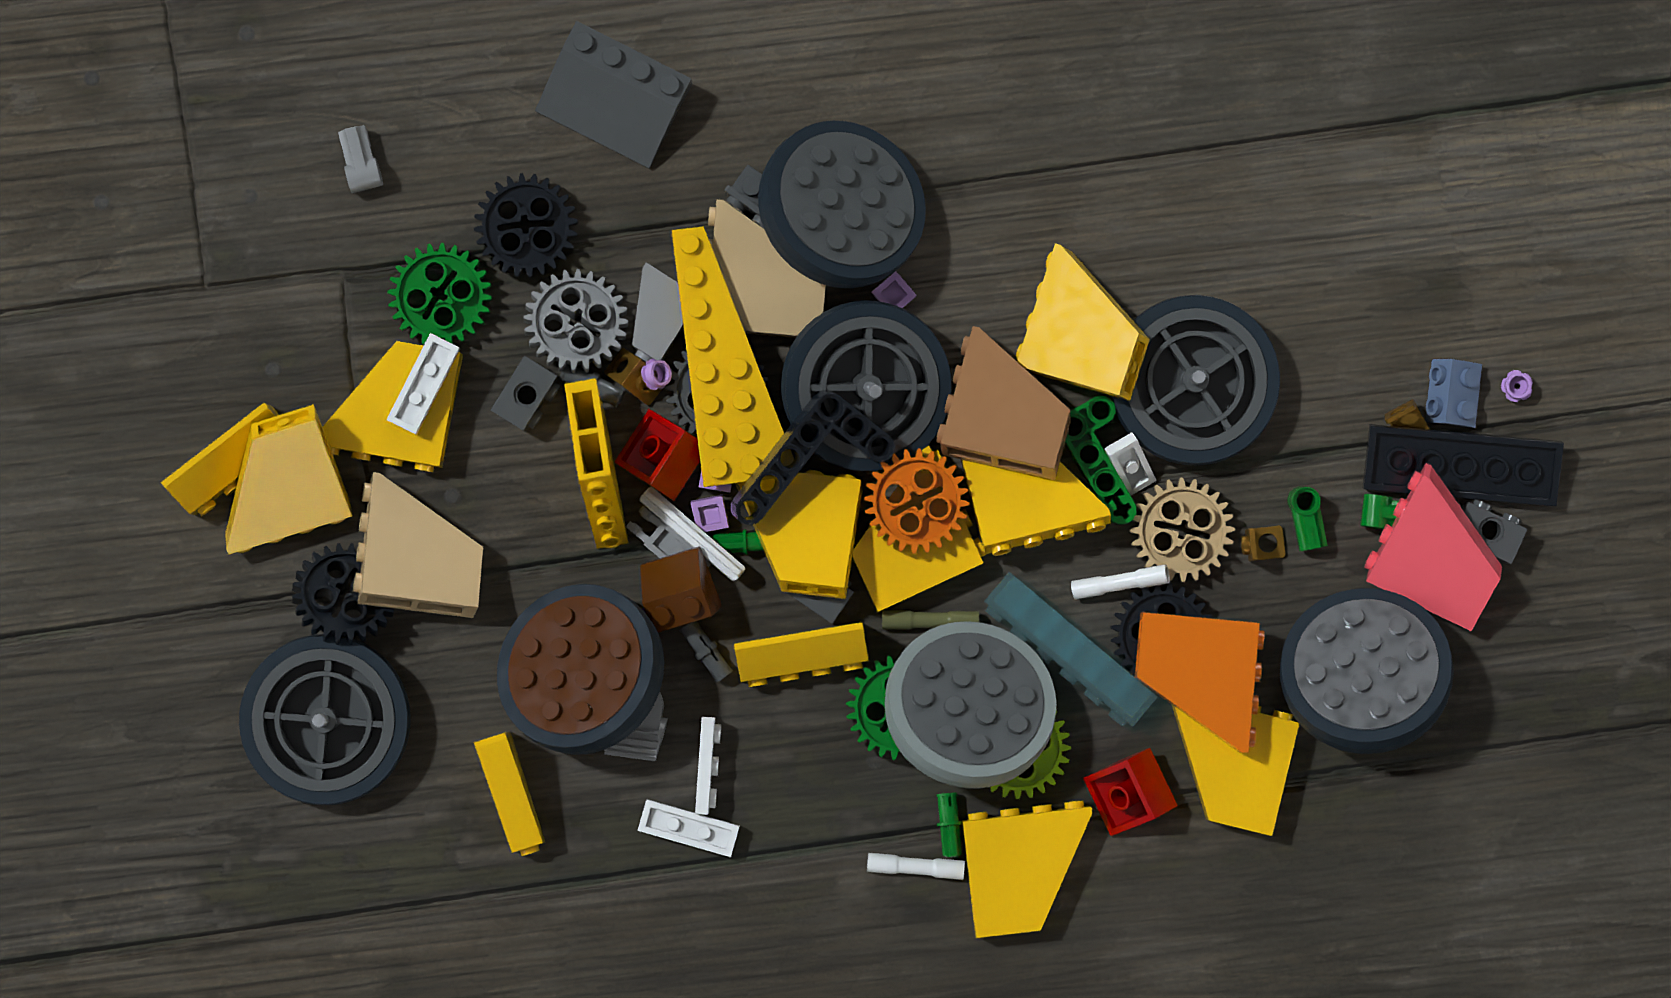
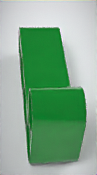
[1065,396,1137,525]

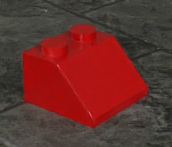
[614,409,700,501]
[1083,748,1178,836]

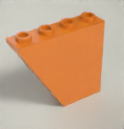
[1135,612,1264,753]

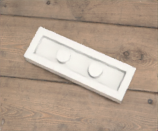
[387,333,460,435]
[695,716,721,815]
[638,799,740,857]

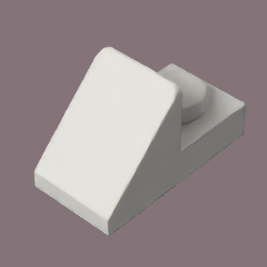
[1104,432,1157,495]

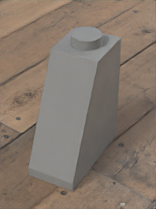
[632,263,684,362]

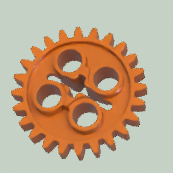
[864,448,969,554]

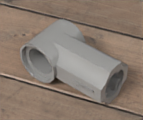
[338,125,383,193]

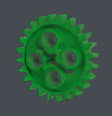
[387,243,493,345]
[846,656,907,761]

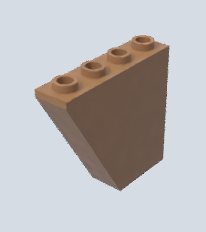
[936,326,1071,480]

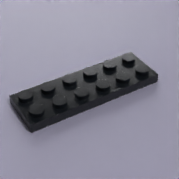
[1363,424,1564,506]

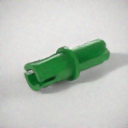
[712,529,764,555]
[936,792,962,857]

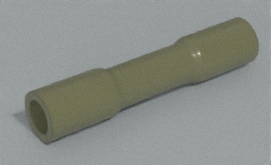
[882,610,979,630]

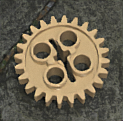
[1129,478,1235,582]

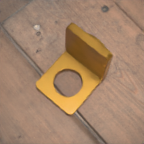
[604,348,662,406]
[1385,399,1430,429]
[1241,526,1285,561]

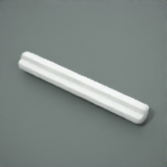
[640,487,745,581]

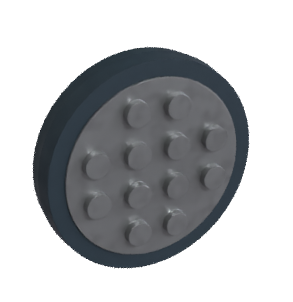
[1280,588,1453,754]

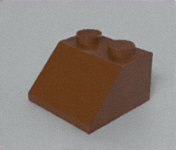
[640,546,722,632]

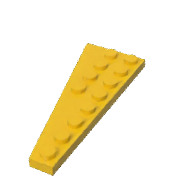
[671,226,799,487]

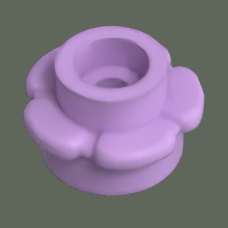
[641,359,672,390]
[1501,370,1533,402]

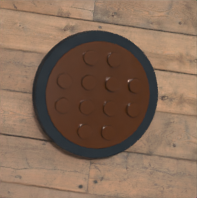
[497,584,664,755]

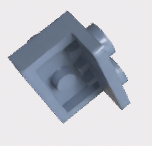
[1425,359,1482,428]

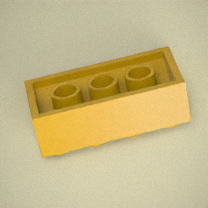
[161,403,279,516]
[734,622,869,687]

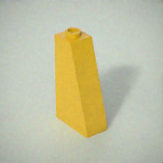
[474,731,545,856]

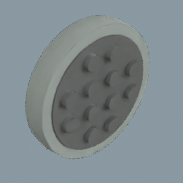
[885,622,1056,788]

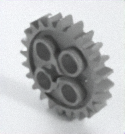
[524,269,628,374]

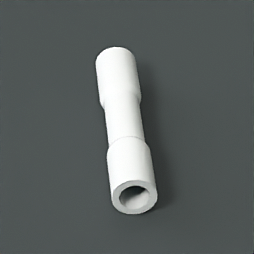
[1071,564,1170,600]
[867,853,965,880]

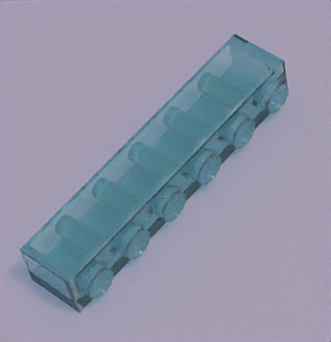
[983,572,1157,727]

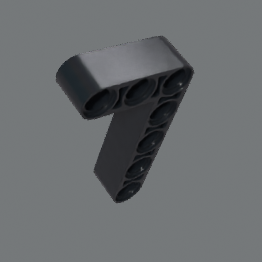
[730,391,895,525]

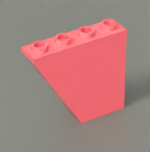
[1364,463,1502,631]

